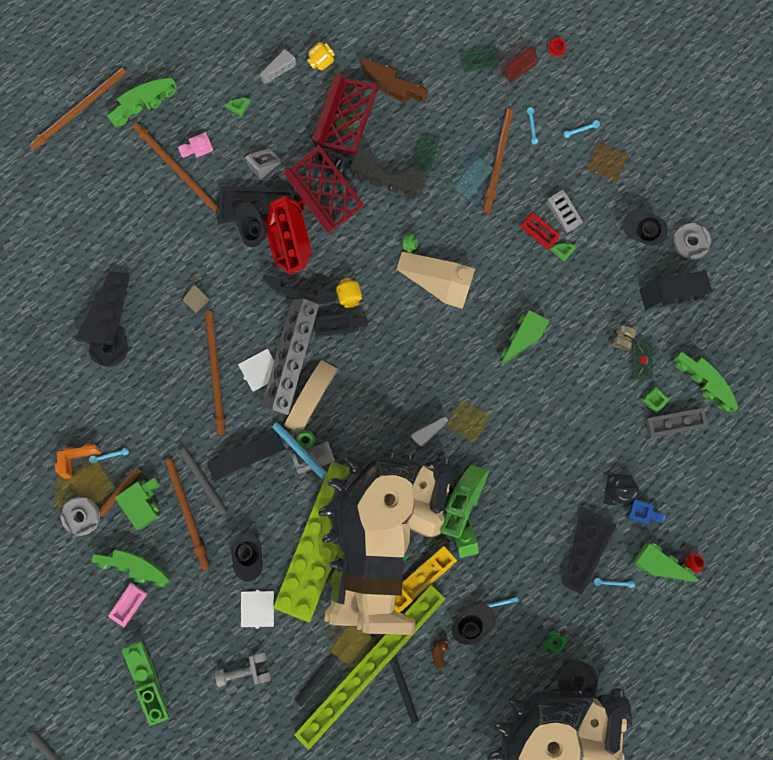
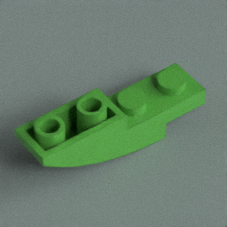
[107,78,177,127]
[673,352,738,413]
[440,465,489,539]
[91,549,172,587]
[122,640,169,726]

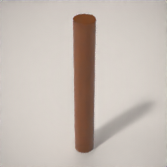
[99,467,142,517]

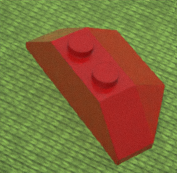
[267,196,312,274]

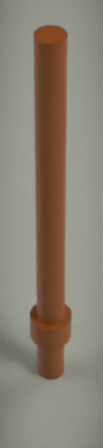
[483,108,514,214]
[165,458,210,571]

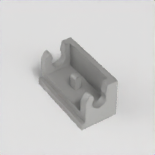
[292,441,335,475]

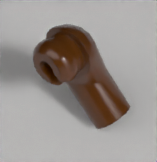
[432,639,450,669]

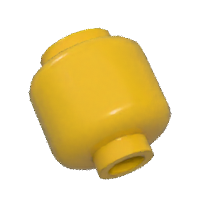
[307,42,335,70]
[335,278,362,308]

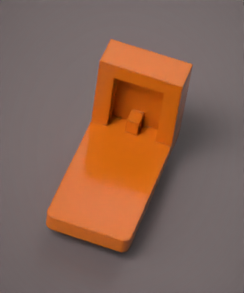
[55,444,101,479]

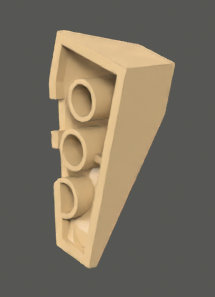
[397,252,475,309]

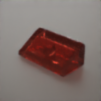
[503,46,538,83]

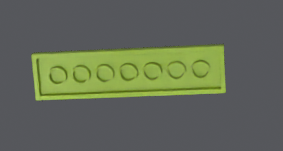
[273,461,350,623]

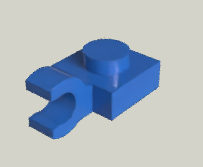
[628,499,666,524]

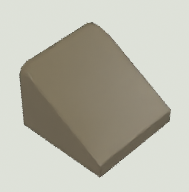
[183,285,209,313]

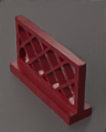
[312,74,379,154]
[283,145,365,234]

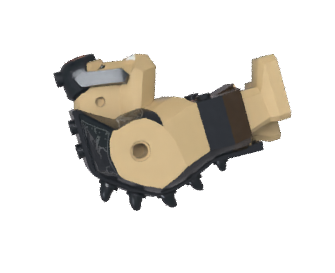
[319,453,455,635]
[487,688,632,760]

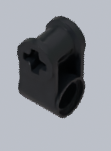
[315,148,351,179]

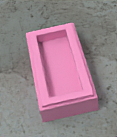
[108,582,148,627]

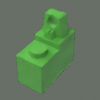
[115,478,160,530]

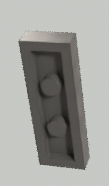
[646,408,708,438]

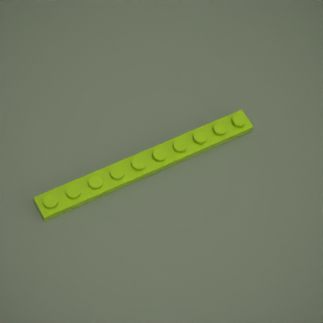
[295,585,445,750]

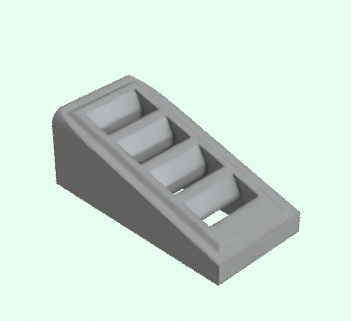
[260,49,296,84]
[546,190,583,233]
[410,417,448,448]

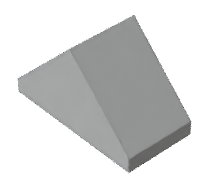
[245,148,282,180]

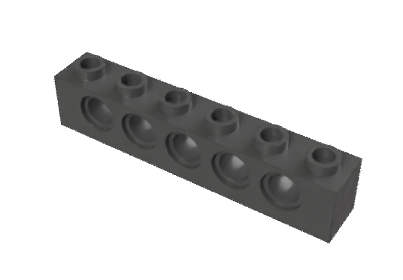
[261,298,319,415]

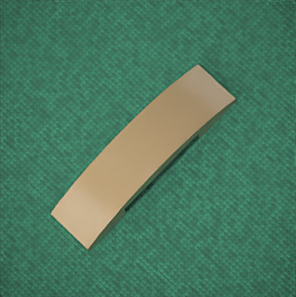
[284,360,338,434]

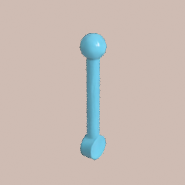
[527,107,538,144]
[563,120,600,138]
[89,448,129,463]
[594,578,635,588]
[482,597,519,607]

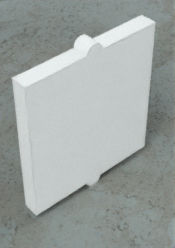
[238,349,274,392]
[241,589,274,629]

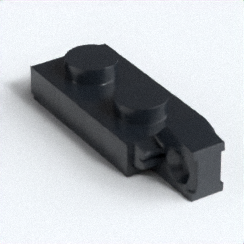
[315,313,368,337]

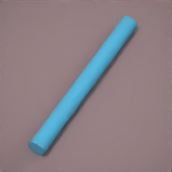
[273,422,327,479]

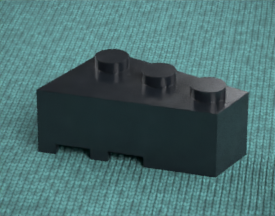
[639,271,712,310]

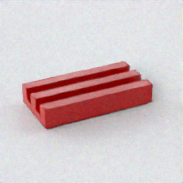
[520,212,561,250]

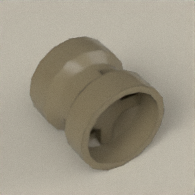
[612,326,636,351]

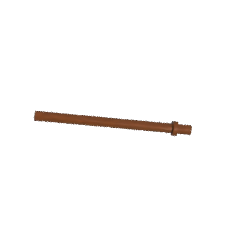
[29,68,127,150]
[132,122,219,213]
[205,311,226,435]

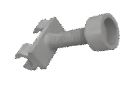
[215,652,271,687]

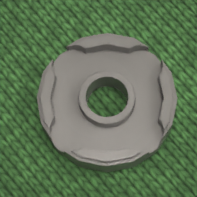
[673,223,711,260]
[60,496,100,536]

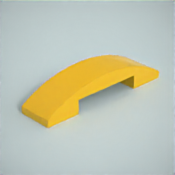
[394,546,457,613]

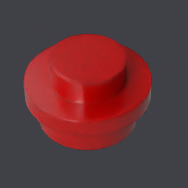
[548,38,566,56]
[685,554,705,573]

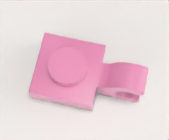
[178,132,213,158]

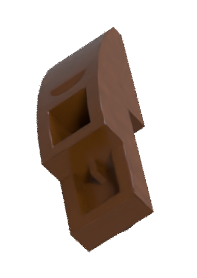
[361,58,428,103]

